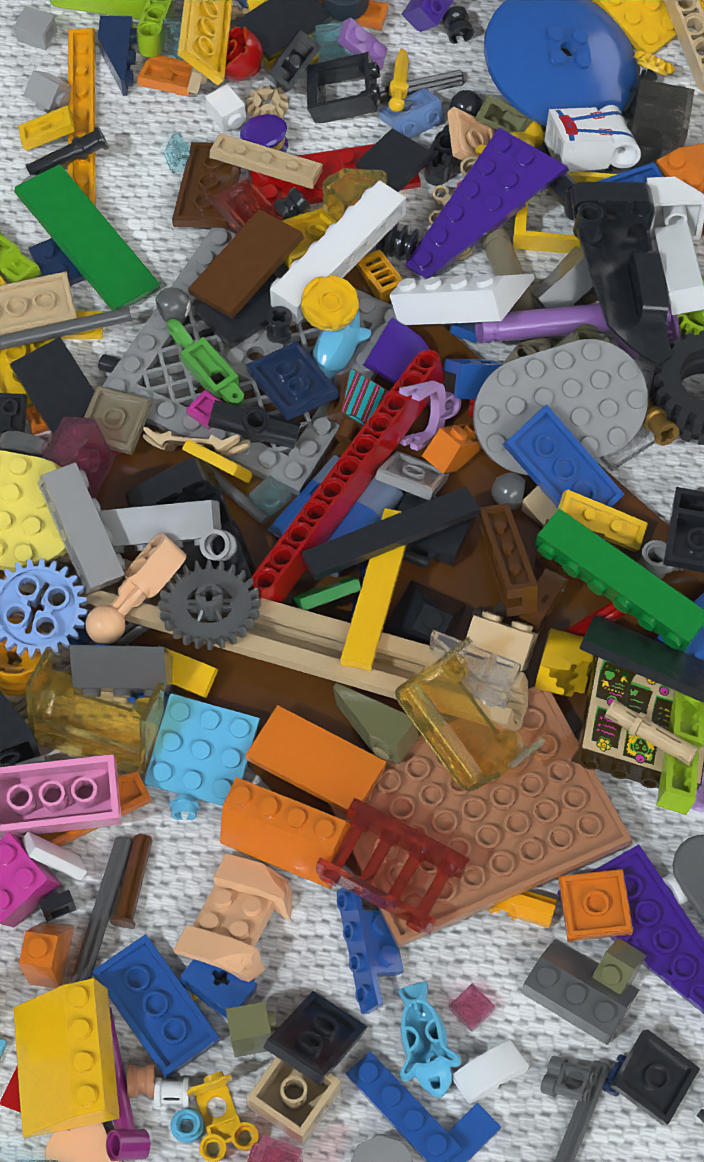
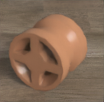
[127,1063,156,1098]

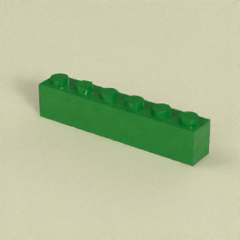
[535,508,704,653]

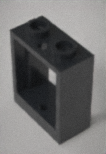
[307,52,381,123]

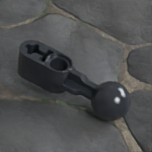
[424,90,483,186]

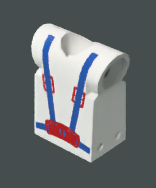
[544,105,641,173]

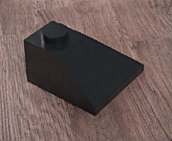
[384,580,466,650]

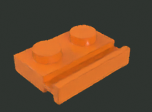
[137,55,192,97]

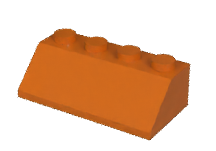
[220,777,357,889]

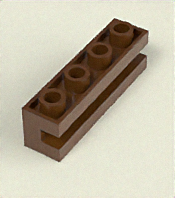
[479,503,538,617]

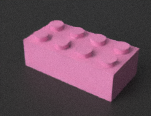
[0,754,122,839]

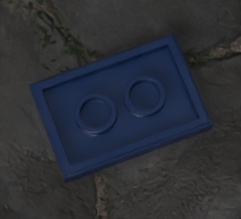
[246,341,339,421]

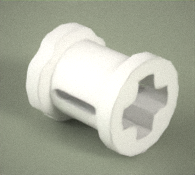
[154,1077,191,1108]

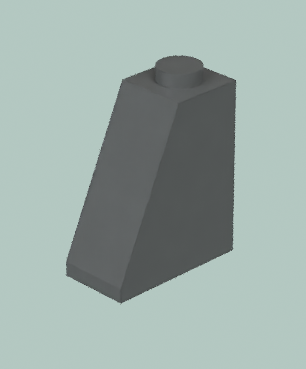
[532,246,593,309]

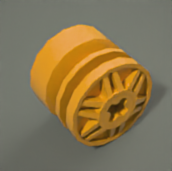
[0,617,46,696]

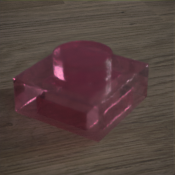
[449,983,496,1032]

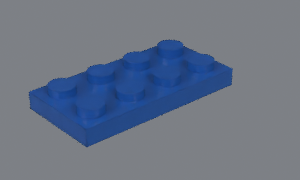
[502,405,625,508]
[92,934,220,1079]

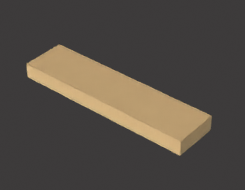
[209,133,323,189]

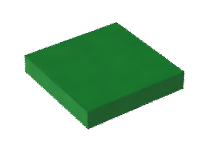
[291,577,361,610]

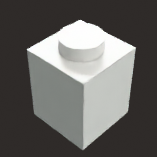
[205,84,246,133]

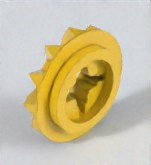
[633,51,675,77]

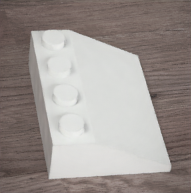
[390,273,535,325]

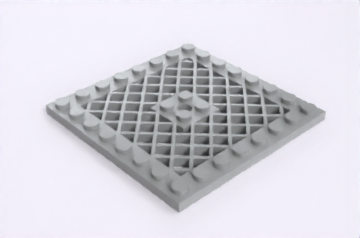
[102,228,408,496]

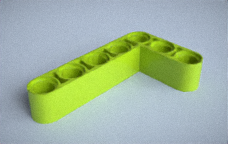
[49,0,175,57]

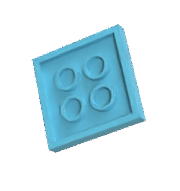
[144,693,261,806]

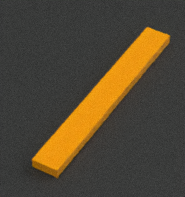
[68,28,96,206]

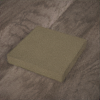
[76,385,153,455]

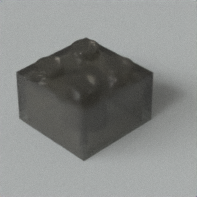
[630,79,695,151]

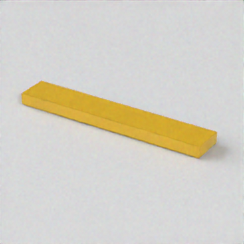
[340,508,407,671]

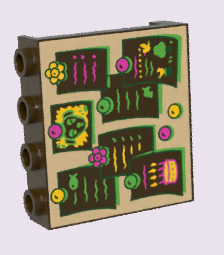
[571,656,704,790]

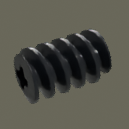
[373,222,419,262]

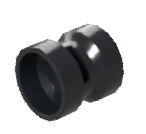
[442,6,474,44]
[273,186,311,220]

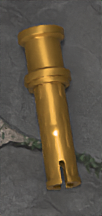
[642,397,679,446]

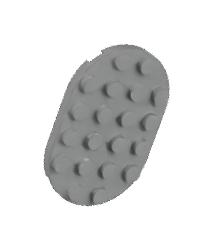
[473,339,648,475]

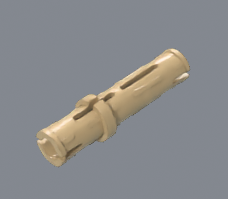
[605,700,699,766]

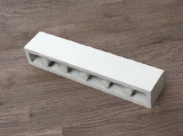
[270,180,406,324]

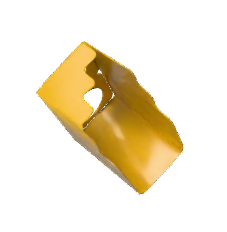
[535,628,594,697]

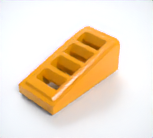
[356,249,403,303]

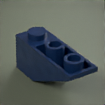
[98,15,138,96]

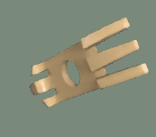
[143,427,250,456]

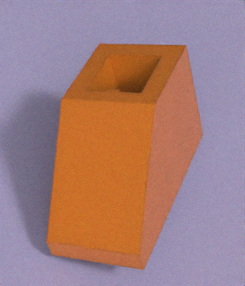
[422,423,482,474]

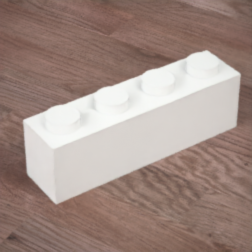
[651,222,704,315]

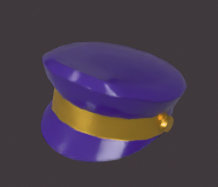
[240,114,288,153]

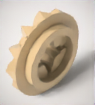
[246,84,289,118]

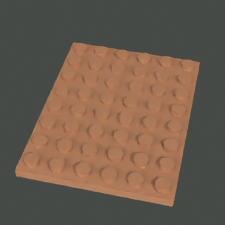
[328,686,632,948]

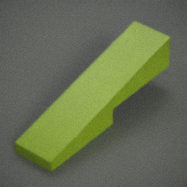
[656,691,704,815]

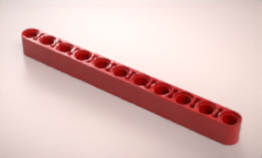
[252,350,445,603]

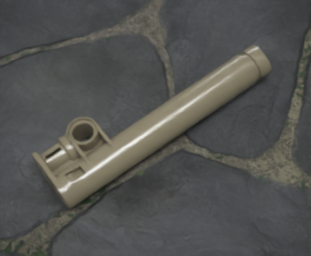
[481,228,554,364]

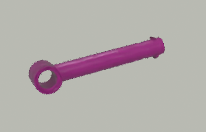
[106,1007,151,1161]

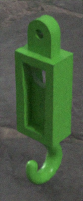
[166,318,244,406]

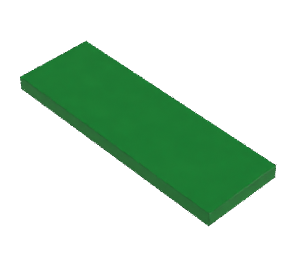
[14,164,161,311]

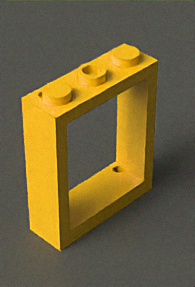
[513,171,617,254]

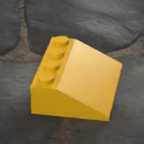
[13,978,120,1139]

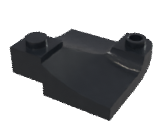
[663,487,704,573]

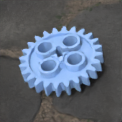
[0,558,88,660]

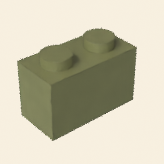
[226,1001,277,1057]

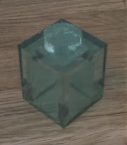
[315,22,351,62]

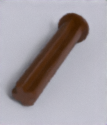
[110,833,153,929]

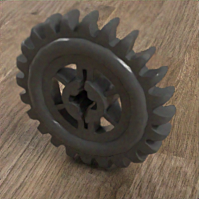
[158,559,261,650]

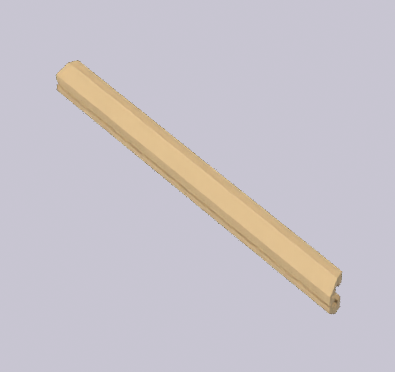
[3,553,528,732]

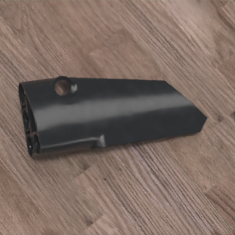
[570,182,672,366]
[125,458,256,590]

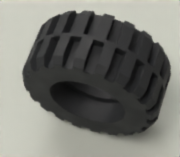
[650,331,704,445]

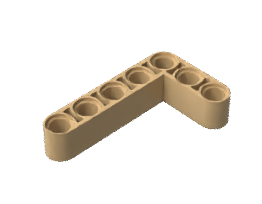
[663,0,704,92]

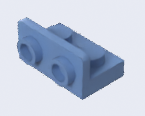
[378,88,445,138]

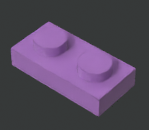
[338,17,388,70]

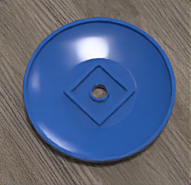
[484,0,638,126]

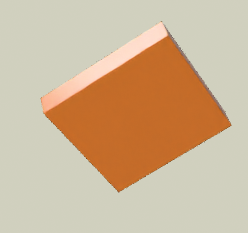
[558,869,633,942]

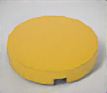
[301,275,359,331]

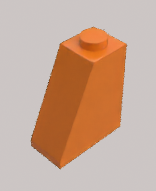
[19,922,74,989]

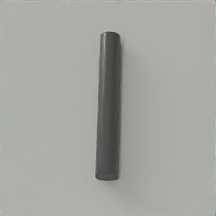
[205,462,270,525]

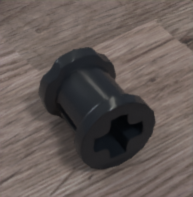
[266,306,292,344]

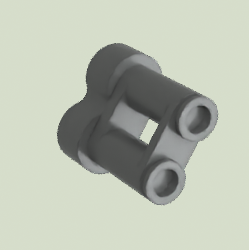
[540,1055,597,1103]

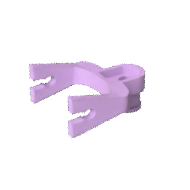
[399,380,461,451]

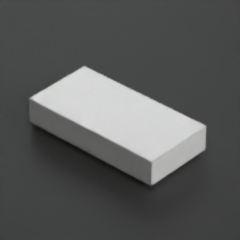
[22,832,87,880]

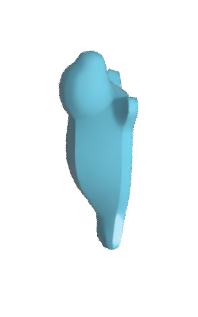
[312,311,371,380]
[398,981,461,1098]

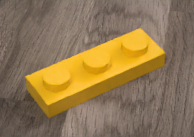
[558,489,648,552]

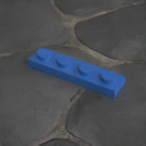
[346,1051,462,1162]

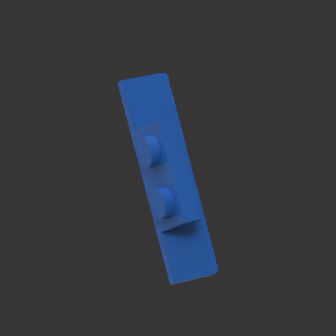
[337,880,404,1014]

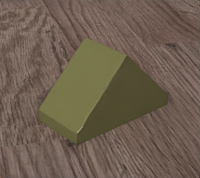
[475,94,533,133]

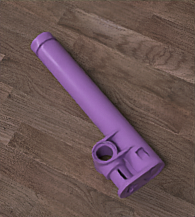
[475,304,681,359]

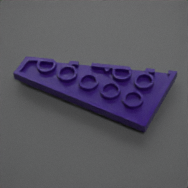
[405,128,569,279]
[557,844,704,1014]

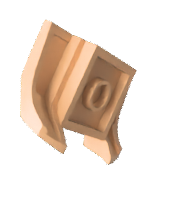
[173,854,293,982]

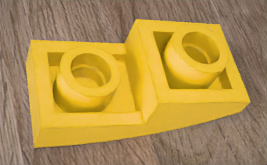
[158,646,218,698]

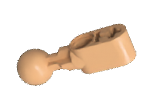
[85,533,186,645]

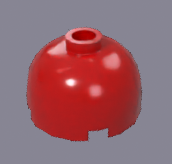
[224,26,263,82]

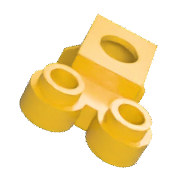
[186,1071,259,1162]

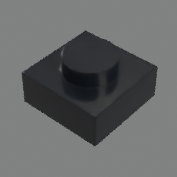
[39,890,77,922]

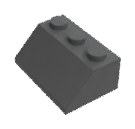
[69,645,173,698]
[522,939,640,1045]

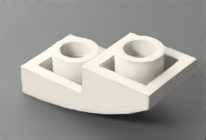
[452,1040,529,1104]

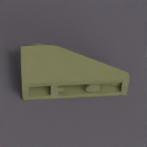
[333,683,419,764]

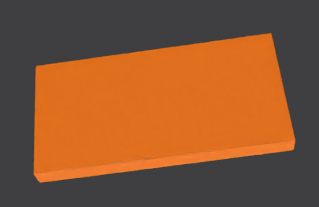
[245,705,387,817]

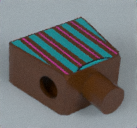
[326,368,389,444]

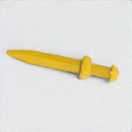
[388,48,409,112]

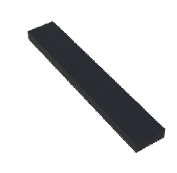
[302,487,480,581]

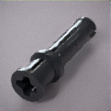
[26,126,109,175]

